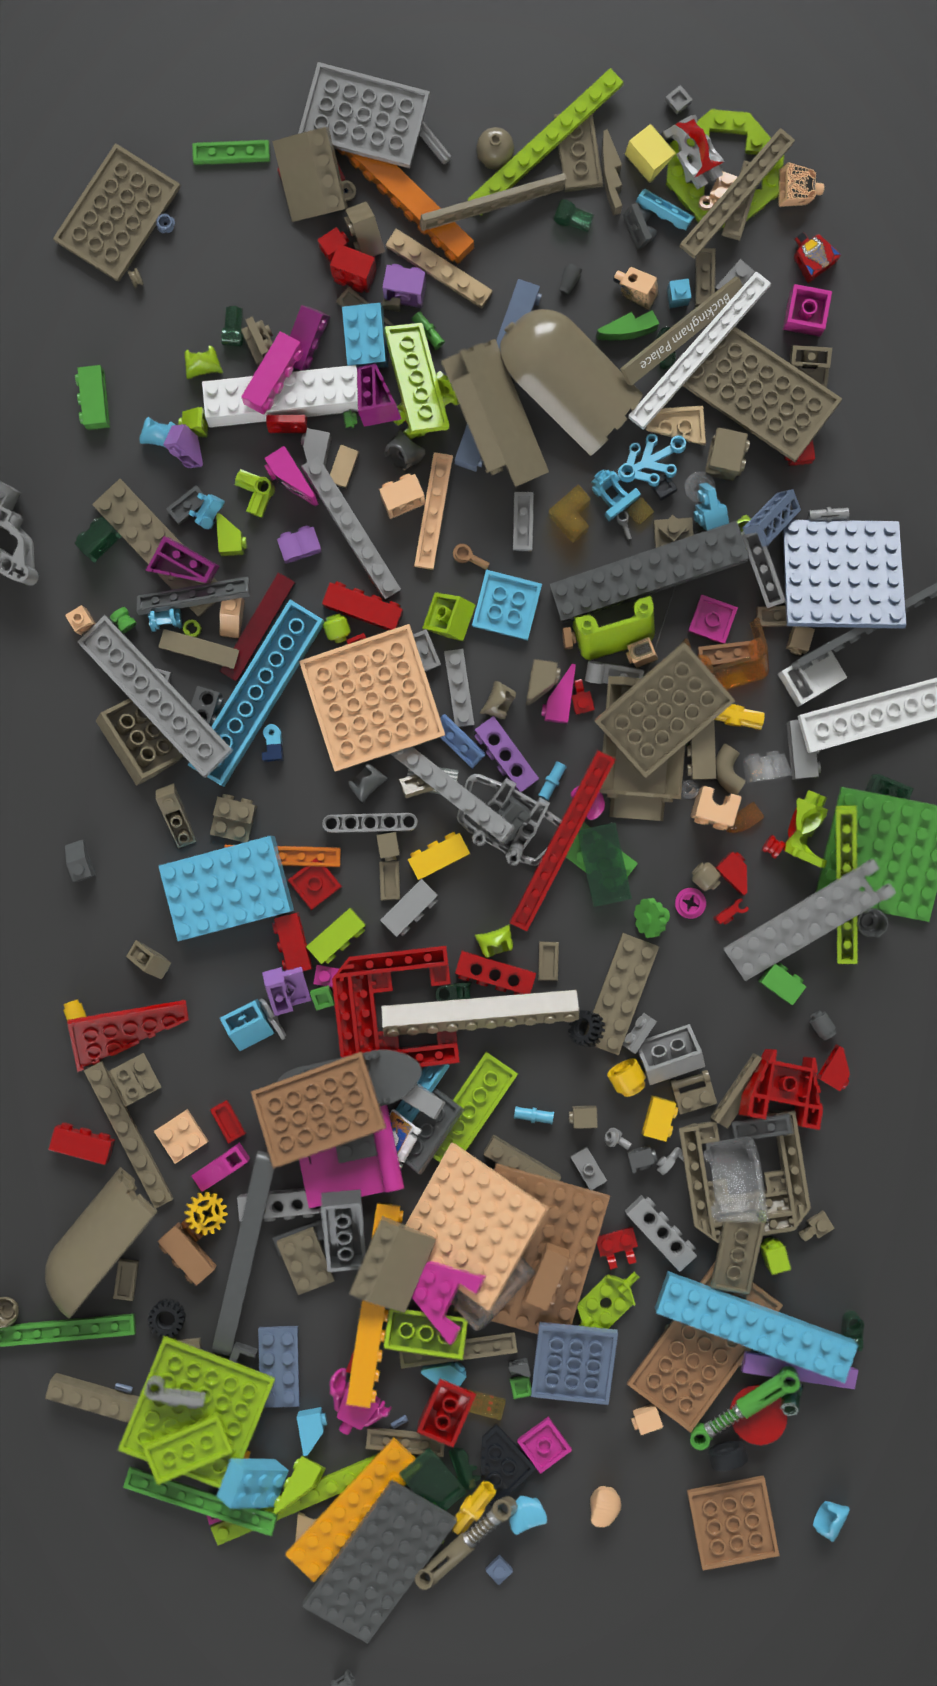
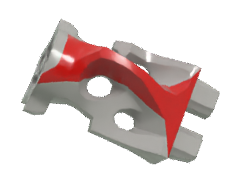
[661,115,724,189]

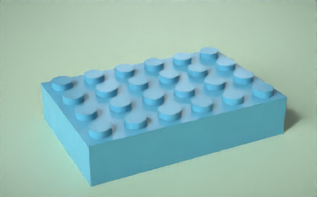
[159,836,294,941]

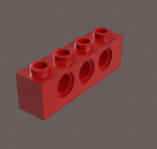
[455,951,536,995]

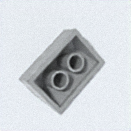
[638,1024,705,1085]

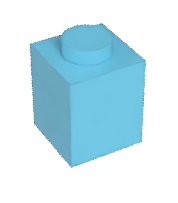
[667,279,691,308]

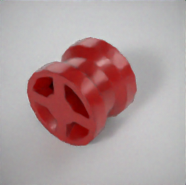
[762,835,785,859]

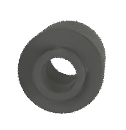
[809,1010,837,1040]

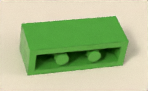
[75,365,110,430]

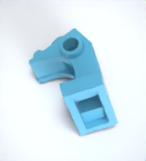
[591,470,641,522]

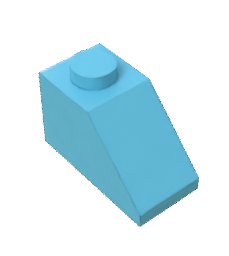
[421,1361,466,1387]
[297,1407,327,1456]

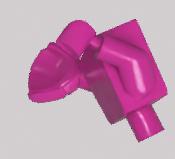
[330,1368,392,1435]

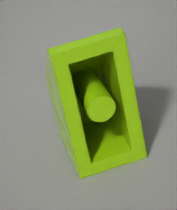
[178,407,208,437]
[216,513,247,556]

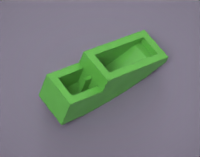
[596,310,659,340]

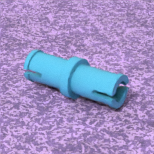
[538,761,567,801]
[514,1106,554,1124]

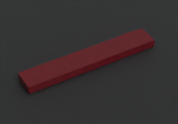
[220,572,295,682]

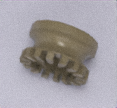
[128,268,144,288]

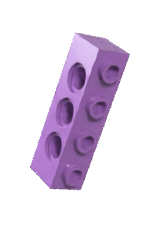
[474,716,539,792]

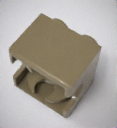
[705,428,750,481]

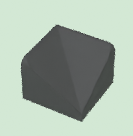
[508,1358,531,1377]

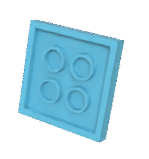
[472,570,542,641]

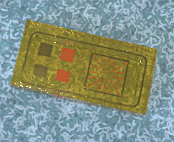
[468,1389,506,1420]

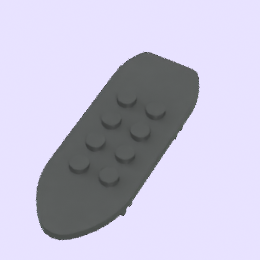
[276,1050,422,1106]

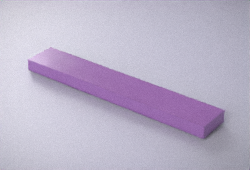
[741,1351,858,1389]

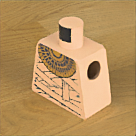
[613,267,658,310]

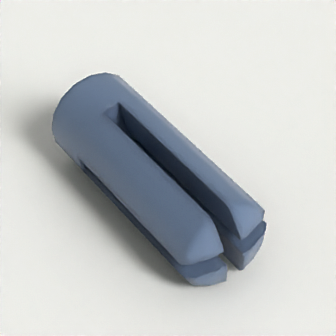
[115,1383,133,1394]
[391,1415,409,1429]

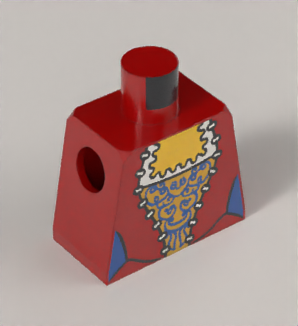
[794,232,841,283]

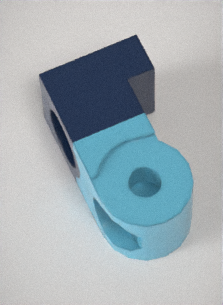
[262,724,284,762]

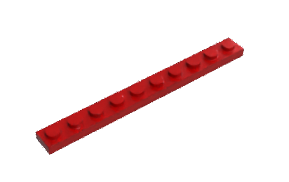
[509,750,616,931]

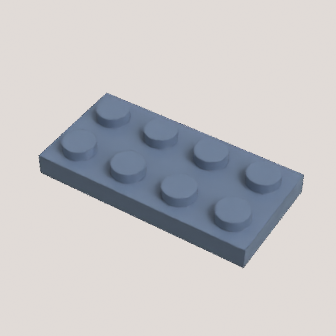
[258,1326,300,1408]

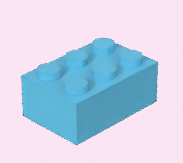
[342,303,388,368]
[217,1459,289,1508]

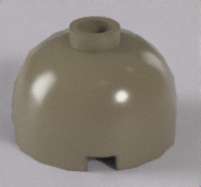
[476,127,514,170]

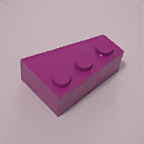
[290,305,331,371]
[357,363,402,427]
[145,536,220,583]

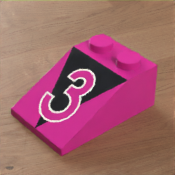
[264,446,318,506]

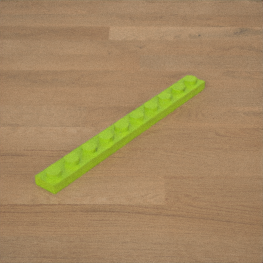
[468,68,623,216]
[210,1454,377,1546]

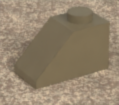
[126,940,171,980]

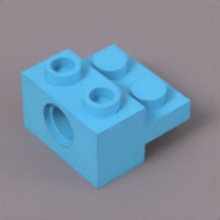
[693,483,729,531]

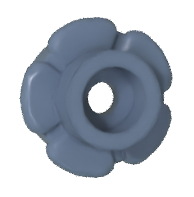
[156,214,175,233]

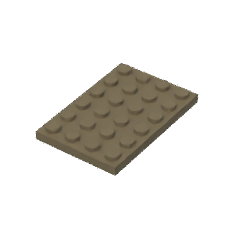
[53,143,181,282]
[594,642,735,778]

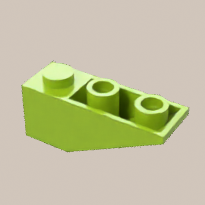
[273,1456,326,1514]

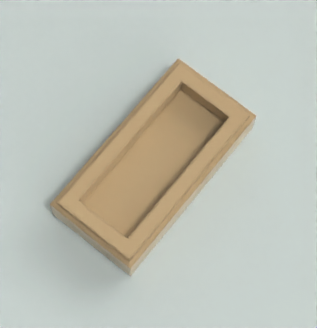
[330,445,359,488]

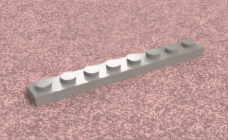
[301,456,401,600]
[391,747,515,843]

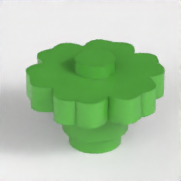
[634,898,670,938]

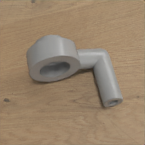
[657,1147,684,1175]

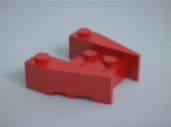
[739,1049,823,1130]

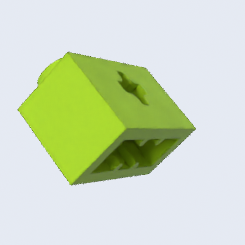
[760,1237,791,1275]

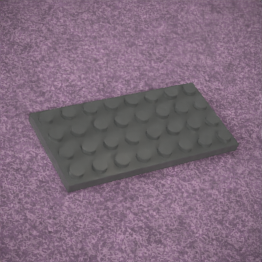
[302,1479,457,1644]

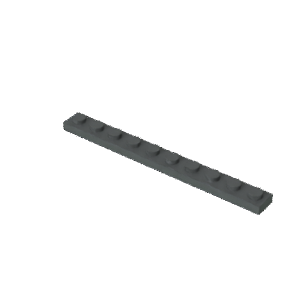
[791,583,937,671]

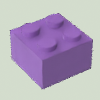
[383,264,426,308]

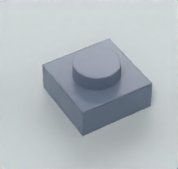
[485,1554,513,1585]

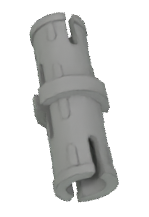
[808,507,849,522]

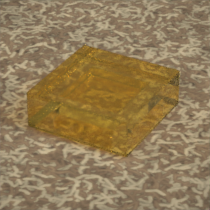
[627,497,654,525]

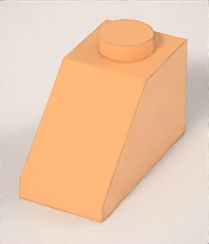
[220,598,245,639]

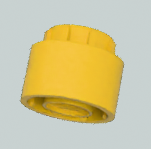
[607,1058,646,1097]

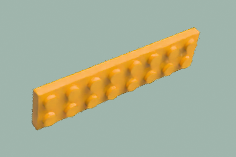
[285,1437,422,1582]

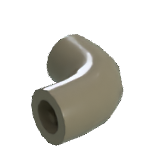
[716,744,746,795]

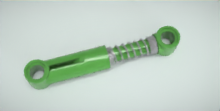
[690,1366,800,1450]

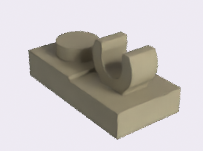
[399,774,435,798]

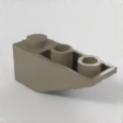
[156,784,196,848]

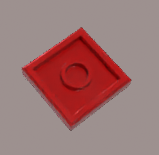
[288,857,342,911]

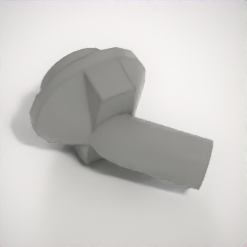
[605,1128,632,1150]

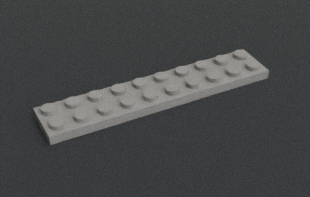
[78,615,233,778]

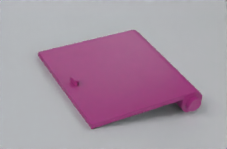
[299,1105,404,1208]

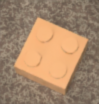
[379,474,425,519]

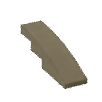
[601,129,622,216]
[158,629,239,669]

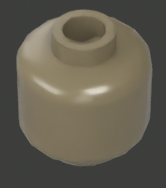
[692,862,721,891]

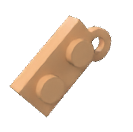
[698,171,737,211]

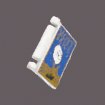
[389,1109,421,1169]

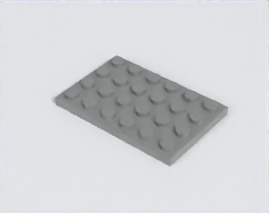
[298,62,430,168]

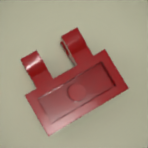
[596,1227,638,1270]

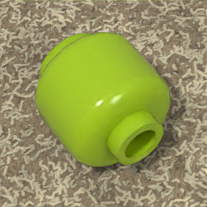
[323,613,351,643]

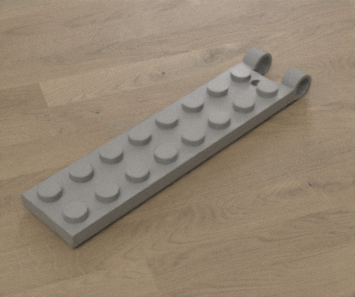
[724,859,896,981]

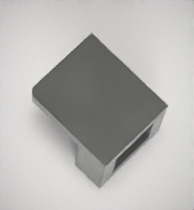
[229,1341,258,1368]

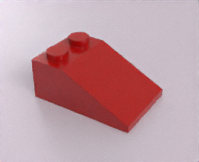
[417,1379,476,1447]

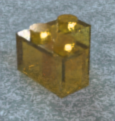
[548,484,591,543]

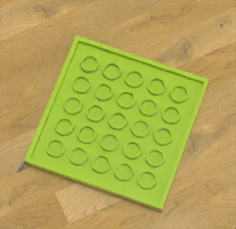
[118,1336,275,1488]

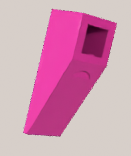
[191,1142,250,1192]

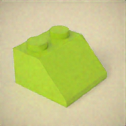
[422,592,476,641]

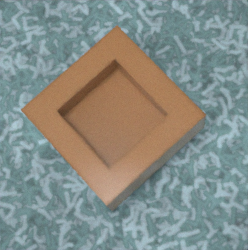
[562,627,576,650]

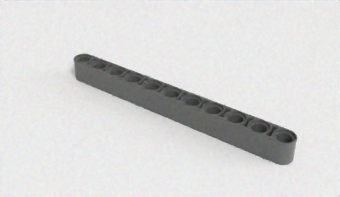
[211,1151,274,1356]

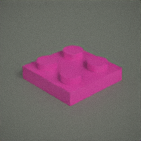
[688,595,738,644]
[517,1416,572,1474]

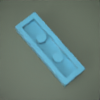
[636,188,694,230]

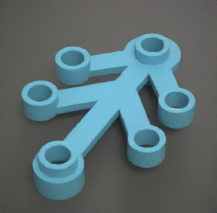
[618,434,686,487]

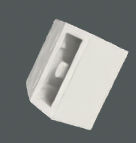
[778,651,847,707]

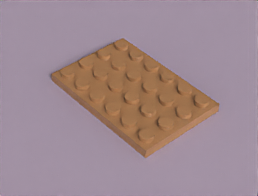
[251,1052,386,1168]

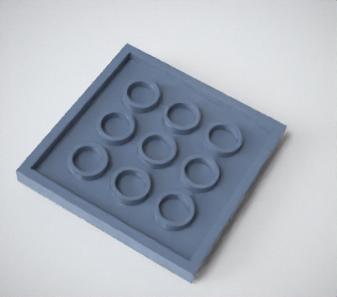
[531,1322,618,1405]

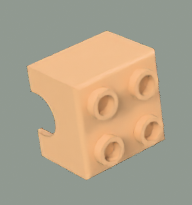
[691,786,741,830]

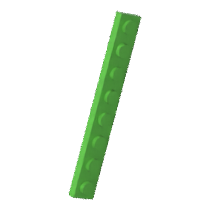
[0,1313,136,1347]
[123,1467,278,1536]

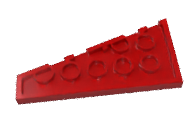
[67,1000,189,1072]

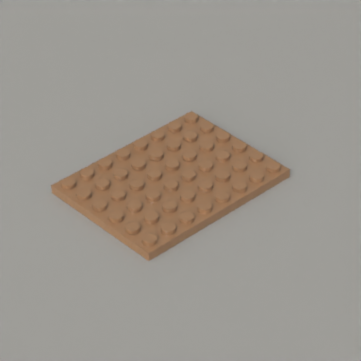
[454,1163,610,1334]

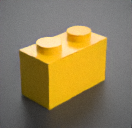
[642,1095,678,1141]

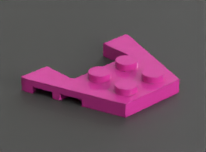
[412,1261,486,1345]

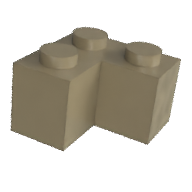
[344,202,385,257]

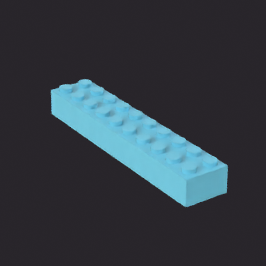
[188,600,324,787]
[655,1271,858,1383]

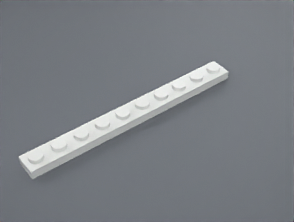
[629,272,771,430]

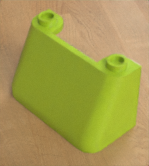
[572,596,655,660]

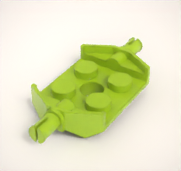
[577,1272,640,1329]

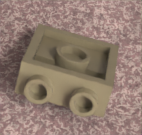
[210,794,257,842]

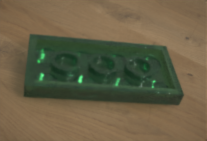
[577,823,632,907]

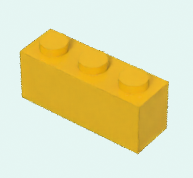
[408,832,470,880]

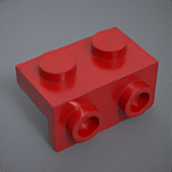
[266,415,307,433]

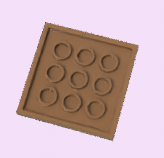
[687,1476,780,1570]

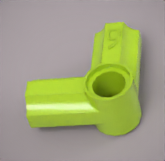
[235,469,275,518]

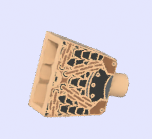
[779,162,824,206]

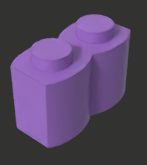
[277,526,322,564]

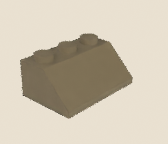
[526,659,560,705]

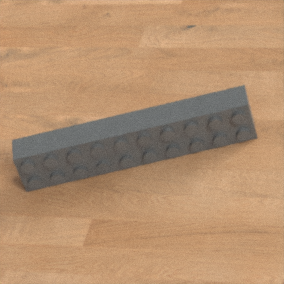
[550,521,749,623]

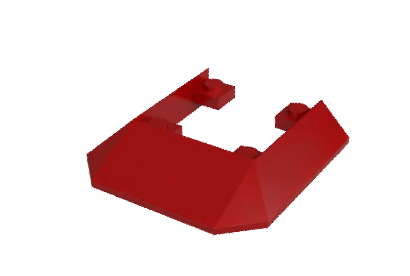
[332,946,460,1067]

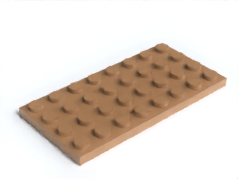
[627,1262,783,1432]

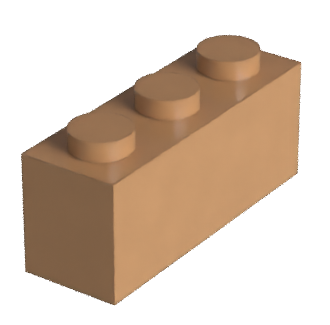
[158,1222,217,1286]
[525,1242,571,1311]

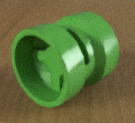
[110,607,137,634]

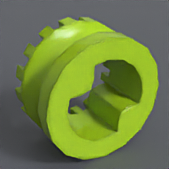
[183,620,202,638]

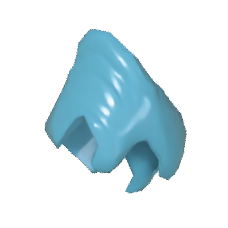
[139,417,175,448]
[509,1496,547,1535]
[813,1501,850,1542]

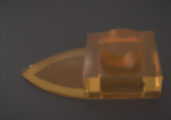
[726,801,764,833]

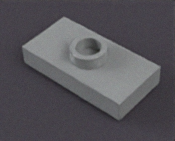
[570,1146,607,1190]

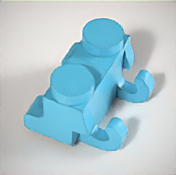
[188,493,225,530]
[148,608,183,632]

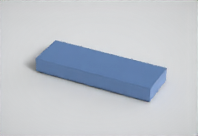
[440,714,486,768]

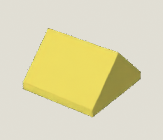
[625,124,676,183]

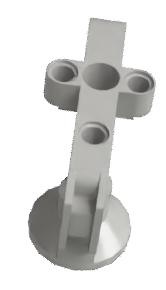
[0,481,39,586]

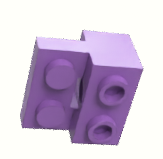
[263,967,311,1016]

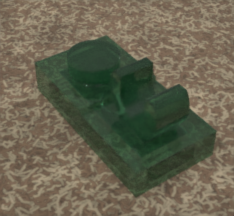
[448,1447,481,1490]

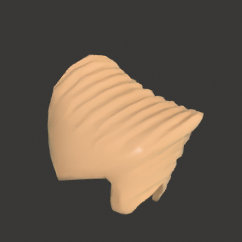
[590,1486,621,1527]

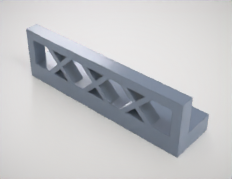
[743,489,801,546]

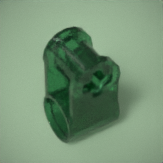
[435,982,472,1001]
[840,1311,864,1352]

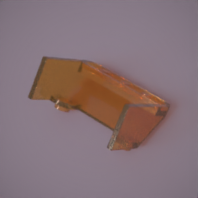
[680,617,769,690]

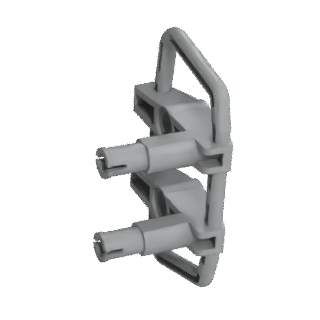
[457,774,561,866]

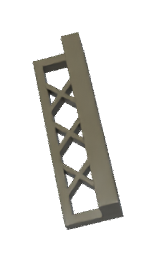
[711,1053,762,1129]

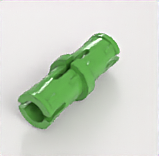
[412,312,445,349]

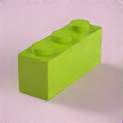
[306,908,366,964]

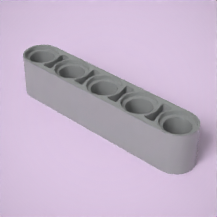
[322,813,418,833]

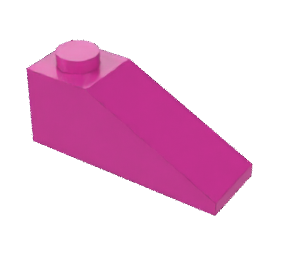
[541,664,576,724]

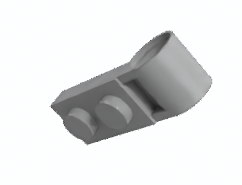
[585,661,644,684]
[145,1376,205,1409]

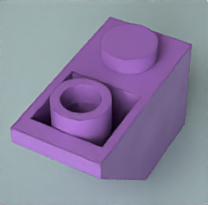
[163,424,203,468]

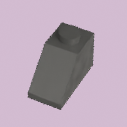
[65,839,96,882]

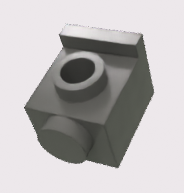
[626,1145,658,1173]

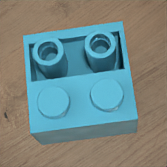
[220,999,275,1051]

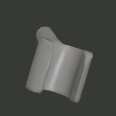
[617,512,632,540]

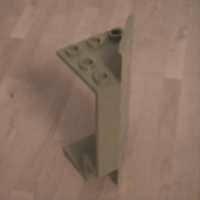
[441,339,549,487]

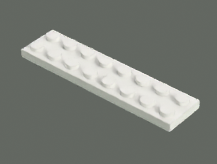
[798,678,937,753]

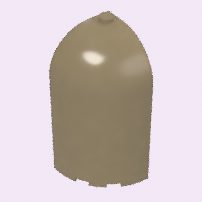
[500,309,643,456]
[45,1167,158,1319]

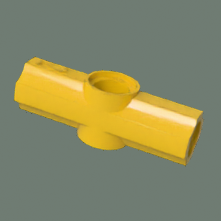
[714,704,765,730]
[452,1481,496,1535]

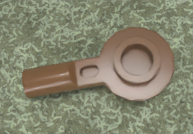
[453,544,490,570]

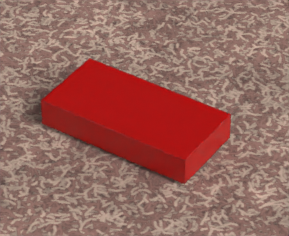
[210,1099,246,1144]

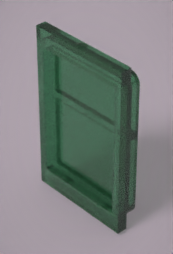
[399,1447,467,1511]

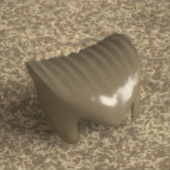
[480,681,516,719]

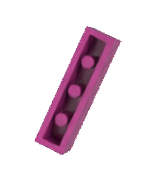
[241,331,303,415]

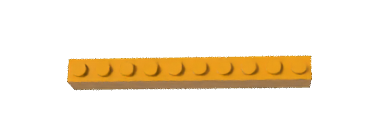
[346,1202,404,1408]

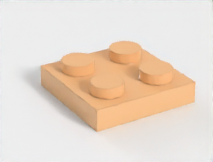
[154,1109,209,1164]

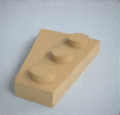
[646,406,706,446]

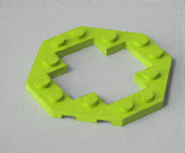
[666,109,784,227]

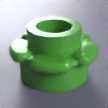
[343,409,357,429]

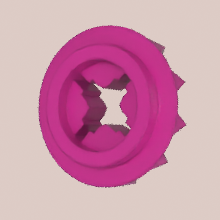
[675,888,706,919]

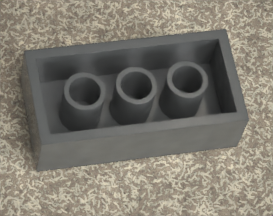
[321,1189,366,1272]

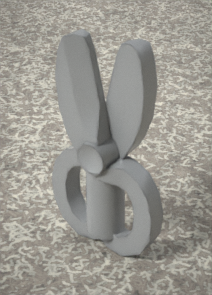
[259,998,286,1040]

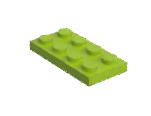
[143,1414,233,1485]

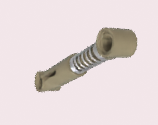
[415,1496,517,1590]

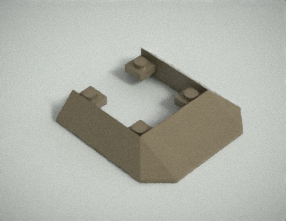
[679,1110,811,1243]

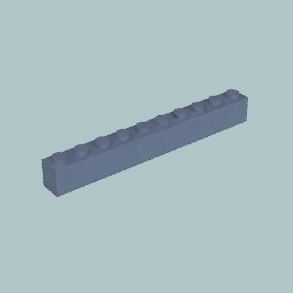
[455,279,542,472]

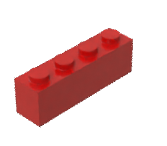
[322,581,403,631]

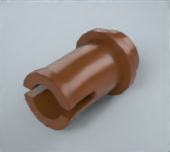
[181,1216,204,1242]

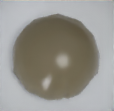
[0,1296,19,1328]

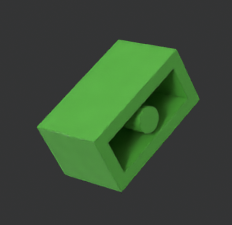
[758,962,806,1005]

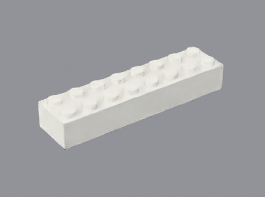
[202,365,358,428]

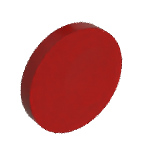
[730,1385,788,1445]

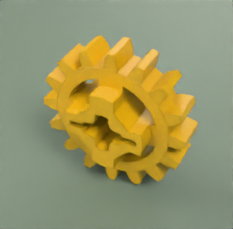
[184,1192,228,1235]

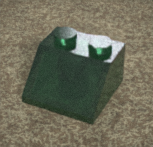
[74,516,122,563]

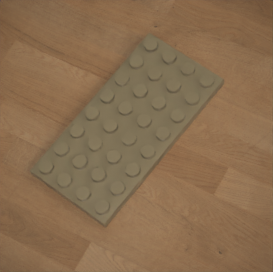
[683,321,842,462]

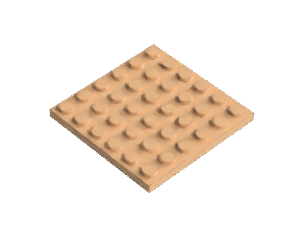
[299,624,446,772]
[406,1143,548,1311]

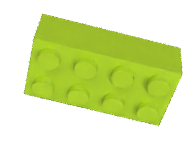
[384,1309,469,1360]

